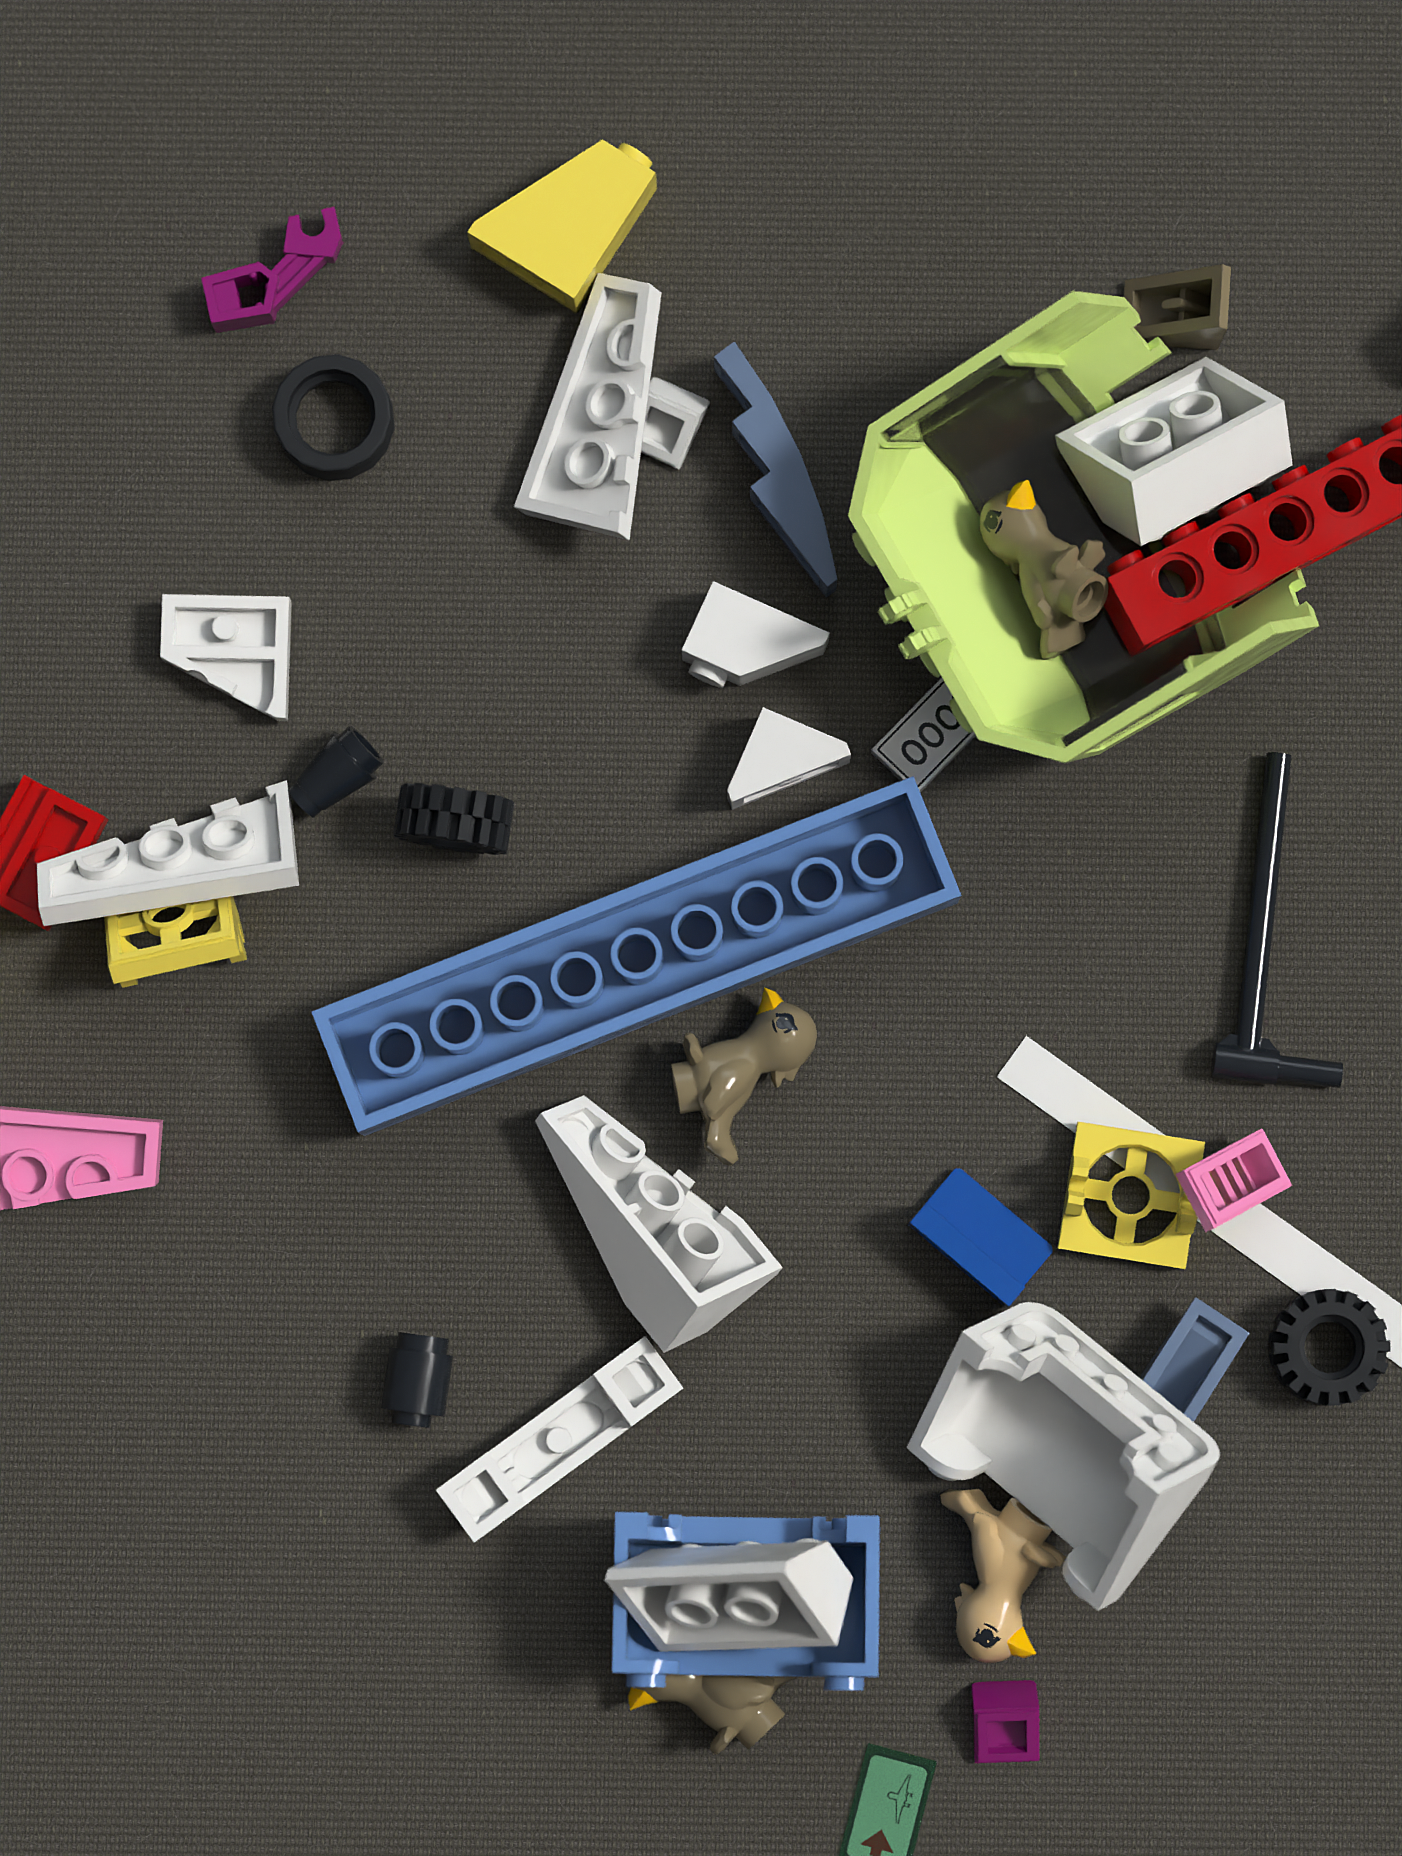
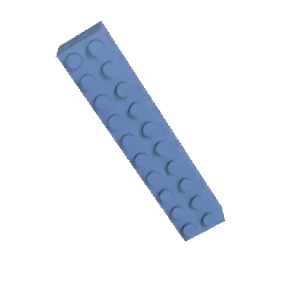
[312,776,961,1136]

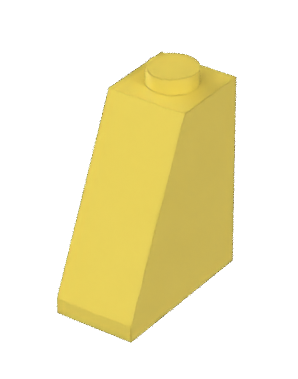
[468,139,657,313]

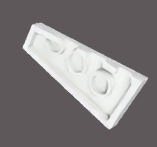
[514,273,661,540]
[37,780,299,926]

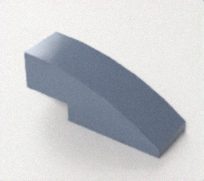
[1139,1297,1249,1422]

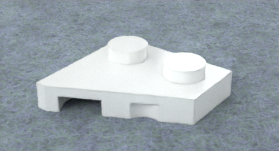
[160,594,292,721]

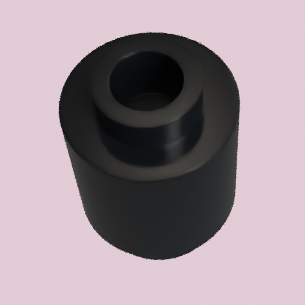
[381,1332,453,1428]

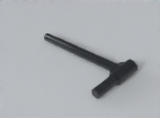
[1211,752,1343,1088]

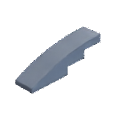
[714,342,837,597]

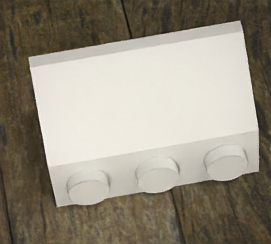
[1055,357,1293,546]
[605,1539,853,1652]

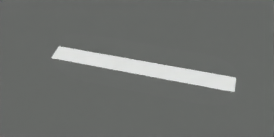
[997,1036,1402,1367]

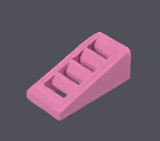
[1175,1129,1292,1232]

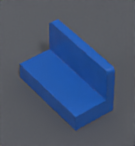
[907,1168,1053,1308]

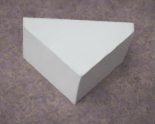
[727,707,851,810]

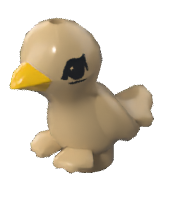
[941,1489,1066,1663]

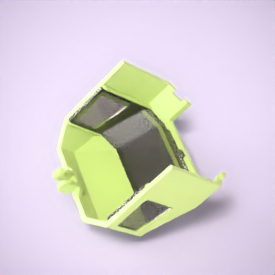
[848,291,1319,763]

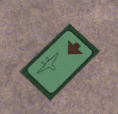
[839,1743,937,1856]

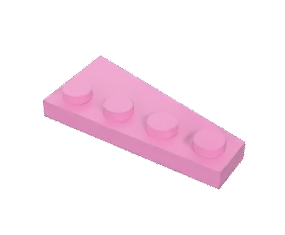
[0,1106,163,1210]

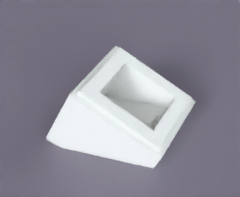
[641,377,710,469]

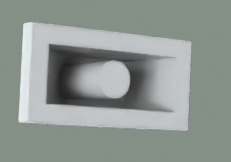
[682,581,830,688]

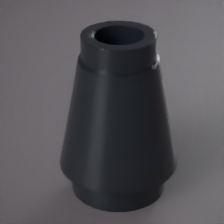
[288,726,384,818]

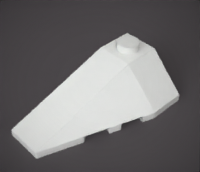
[535,1095,783,1353]

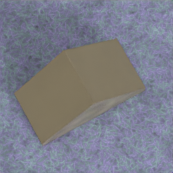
[1124,264,1231,350]

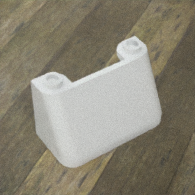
[907,1302,1220,1611]

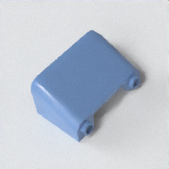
[612,1512,880,1691]

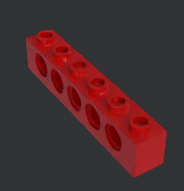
[1104,414,1402,657]

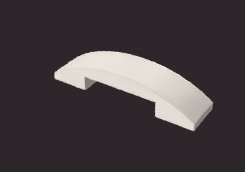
[436,1336,683,1543]

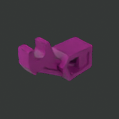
[201,207,343,333]

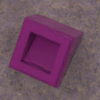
[972,1680,1039,1763]

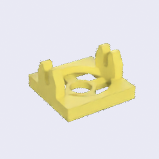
[104,896,247,988]
[1057,1122,1205,1269]

